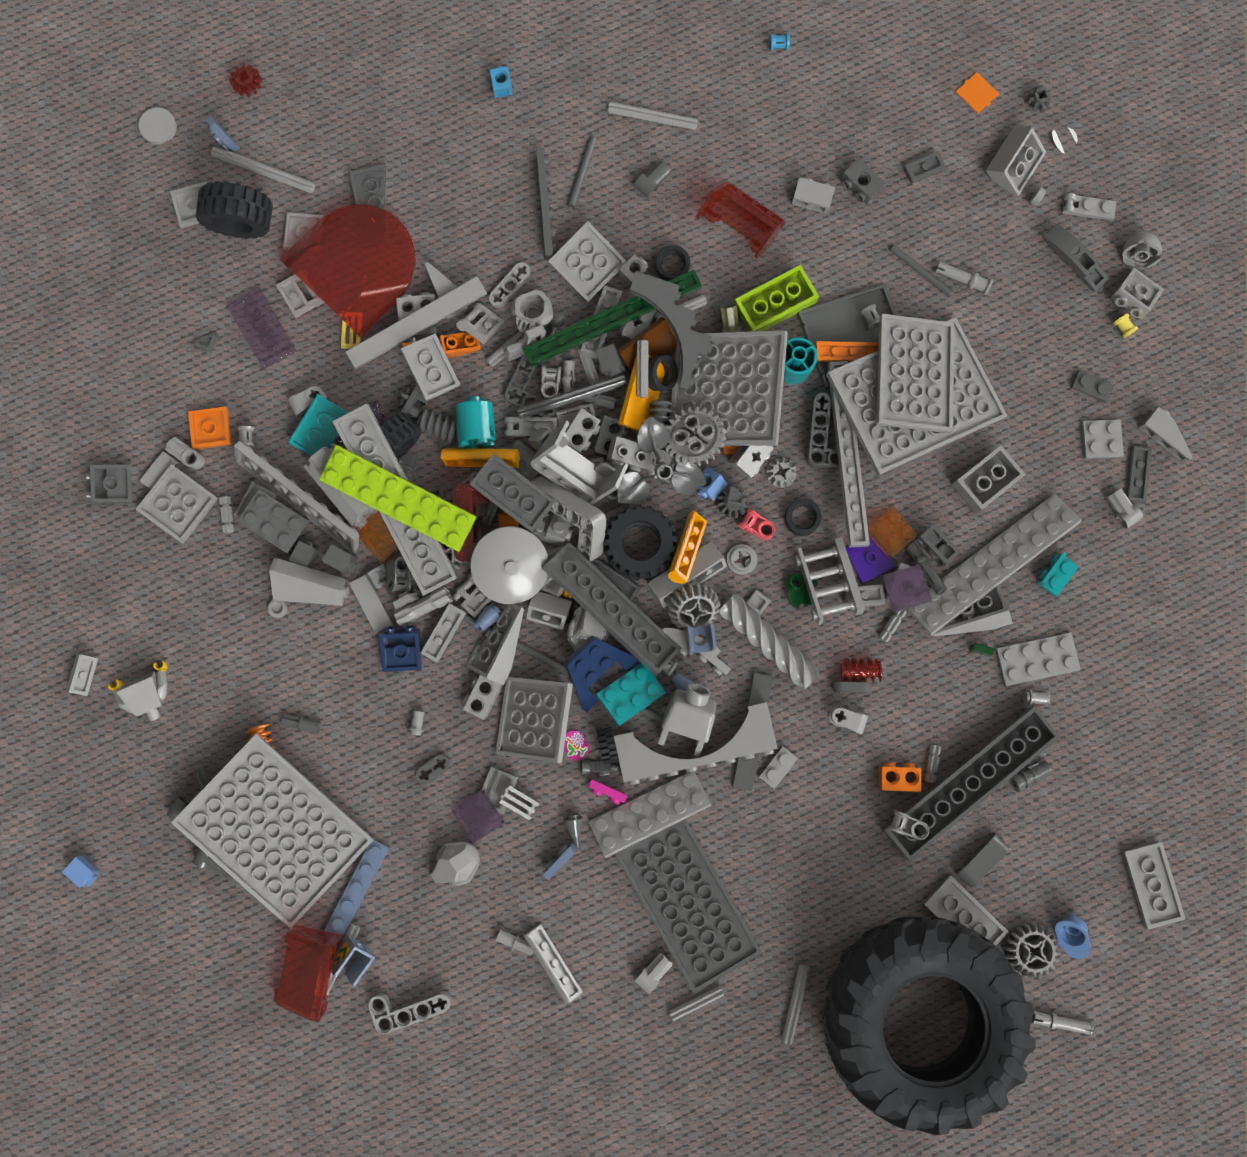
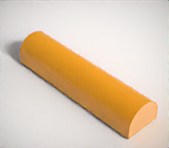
[440,448,520,468]
[668,510,707,584]

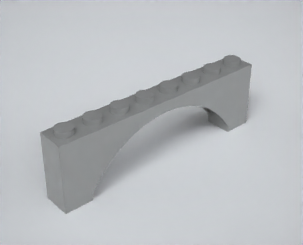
[614,702,778,785]

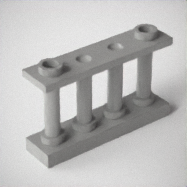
[794,537,865,625]

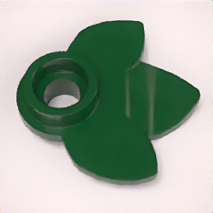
[785,574,818,609]

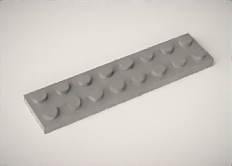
[234,441,359,554]

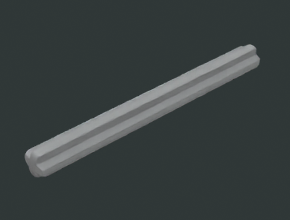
[211,146,316,193]

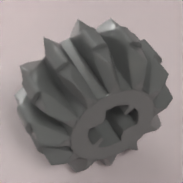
[717,486,749,519]

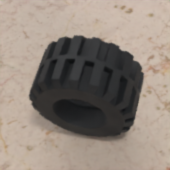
[380,412,422,459]

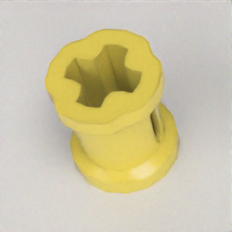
[1113,313,1139,338]

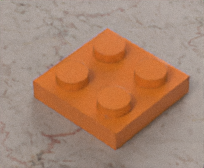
[188,406,232,450]

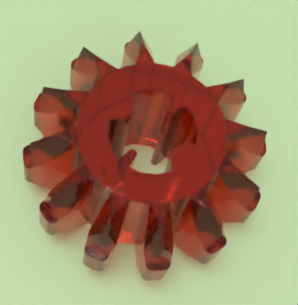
[230,63,262,97]

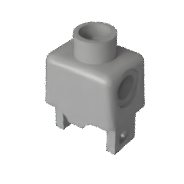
[658,684,717,757]

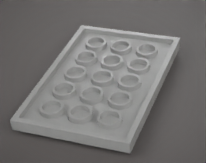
[876,314,954,433]

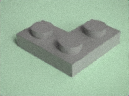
[505,325,546,361]

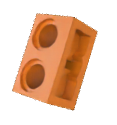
[879,763,921,792]

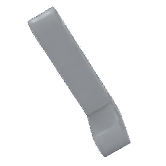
[530,476,606,562]

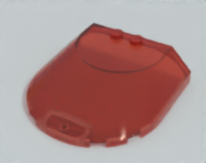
[279,204,416,338]

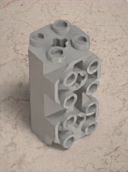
[304,443,380,529]

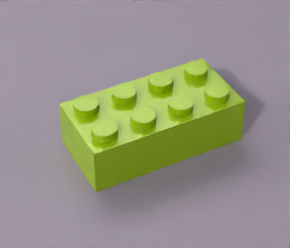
[733,265,819,332]

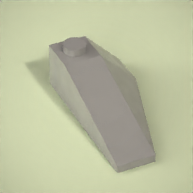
[933,585,1013,636]

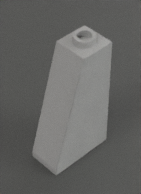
[269,558,349,606]

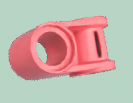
[738,509,775,541]

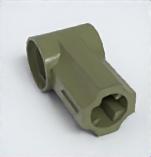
[720,305,742,333]

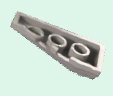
[466,604,524,685]

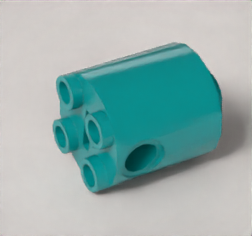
[784,338,818,385]
[455,396,496,448]

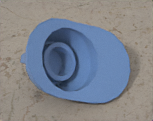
[1055,913,1091,959]

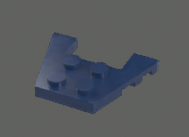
[564,635,639,713]

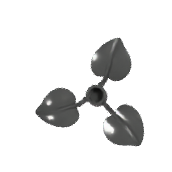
[617,417,706,504]

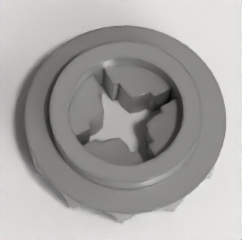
[766,457,797,488]
[727,544,757,575]

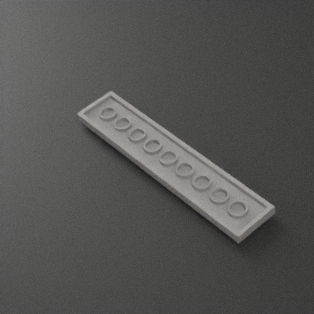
[332,403,459,595]
[906,494,1081,636]

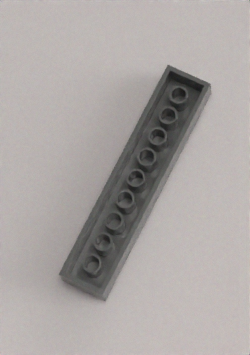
[880,706,1060,861]

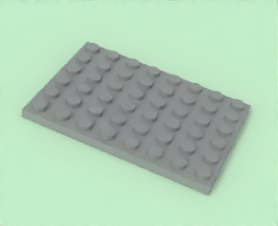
[826,317,1007,476]
[171,733,374,929]

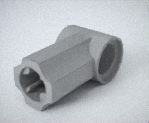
[165,437,205,470]
[1106,489,1143,529]
[634,952,673,994]

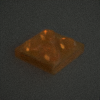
[868,507,918,559]

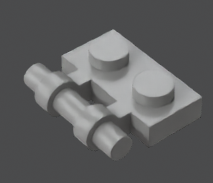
[452,573,492,618]

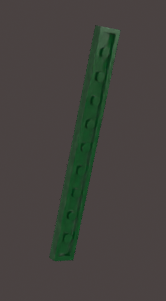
[523,270,702,367]

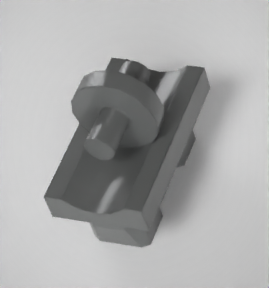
[398,385,430,420]

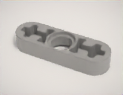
[489,262,531,308]

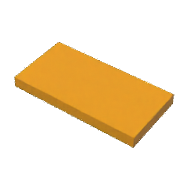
[619,354,664,433]

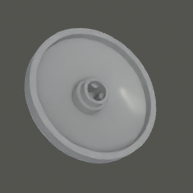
[471,526,549,604]

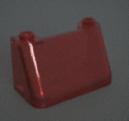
[273,925,342,1023]

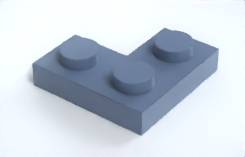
[205,115,240,153]

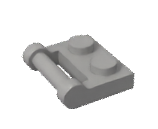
[276,270,325,318]
[457,303,504,344]

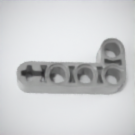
[369,991,452,1034]

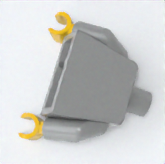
[108,660,168,721]

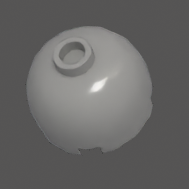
[1122,232,1162,268]

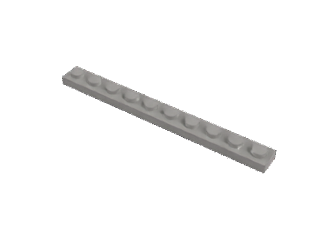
[827,361,870,547]

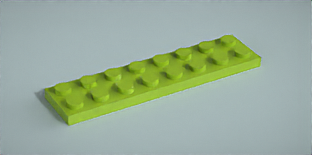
[319,445,477,552]

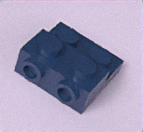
[379,625,422,672]

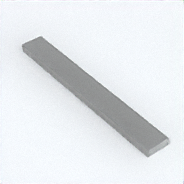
[346,277,487,369]

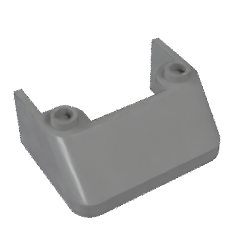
[531,421,628,505]

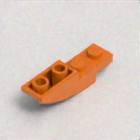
[402,332,481,364]

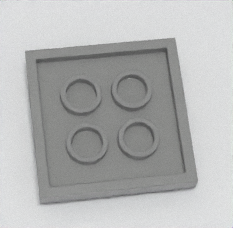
[548,221,627,303]
[136,464,219,544]

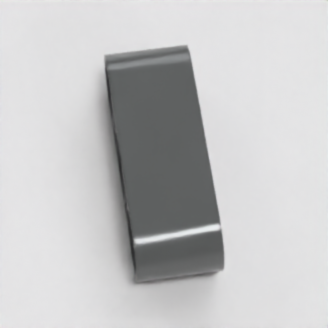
[956,833,1010,888]

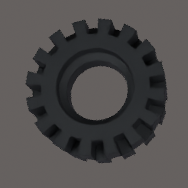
[596,726,619,764]

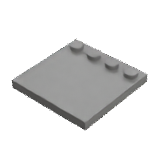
[496,677,573,763]

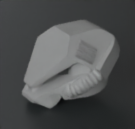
[511,290,553,333]
[567,606,609,651]
[430,841,480,886]

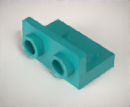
[1037,552,1079,597]

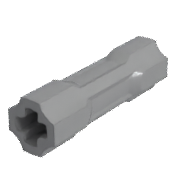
[394,586,453,627]

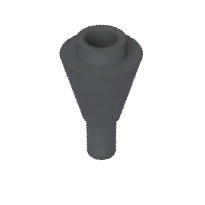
[564,813,583,850]

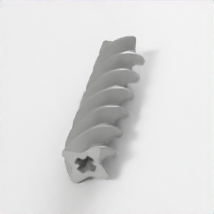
[719,594,819,690]

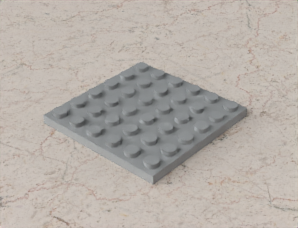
[669,330,788,446]

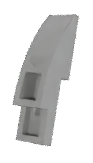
[662,628,731,676]

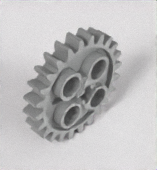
[665,406,726,467]

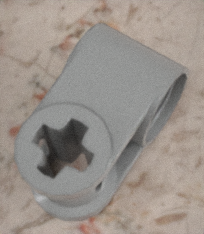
[541,365,562,399]
[288,386,327,418]
[829,708,868,735]
[888,810,929,840]

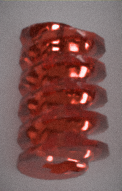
[840,658,882,683]

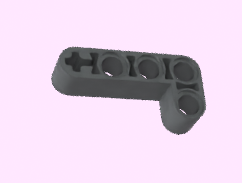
[806,392,839,470]

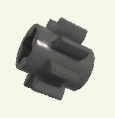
[1027,86,1052,111]

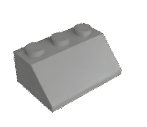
[986,126,1046,196]

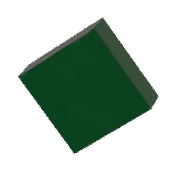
[970,643,994,656]

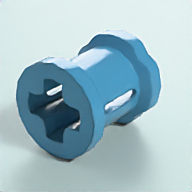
[770,33,790,51]

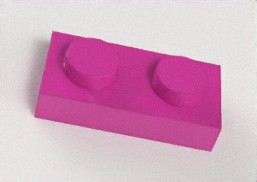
[588,779,627,805]

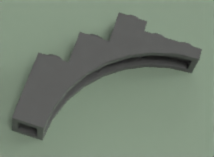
[629,271,713,391]

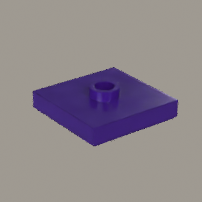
[846,533,896,584]

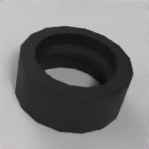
[655,245,691,281]
[648,355,678,391]
[784,499,822,536]

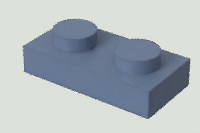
[543,843,578,880]

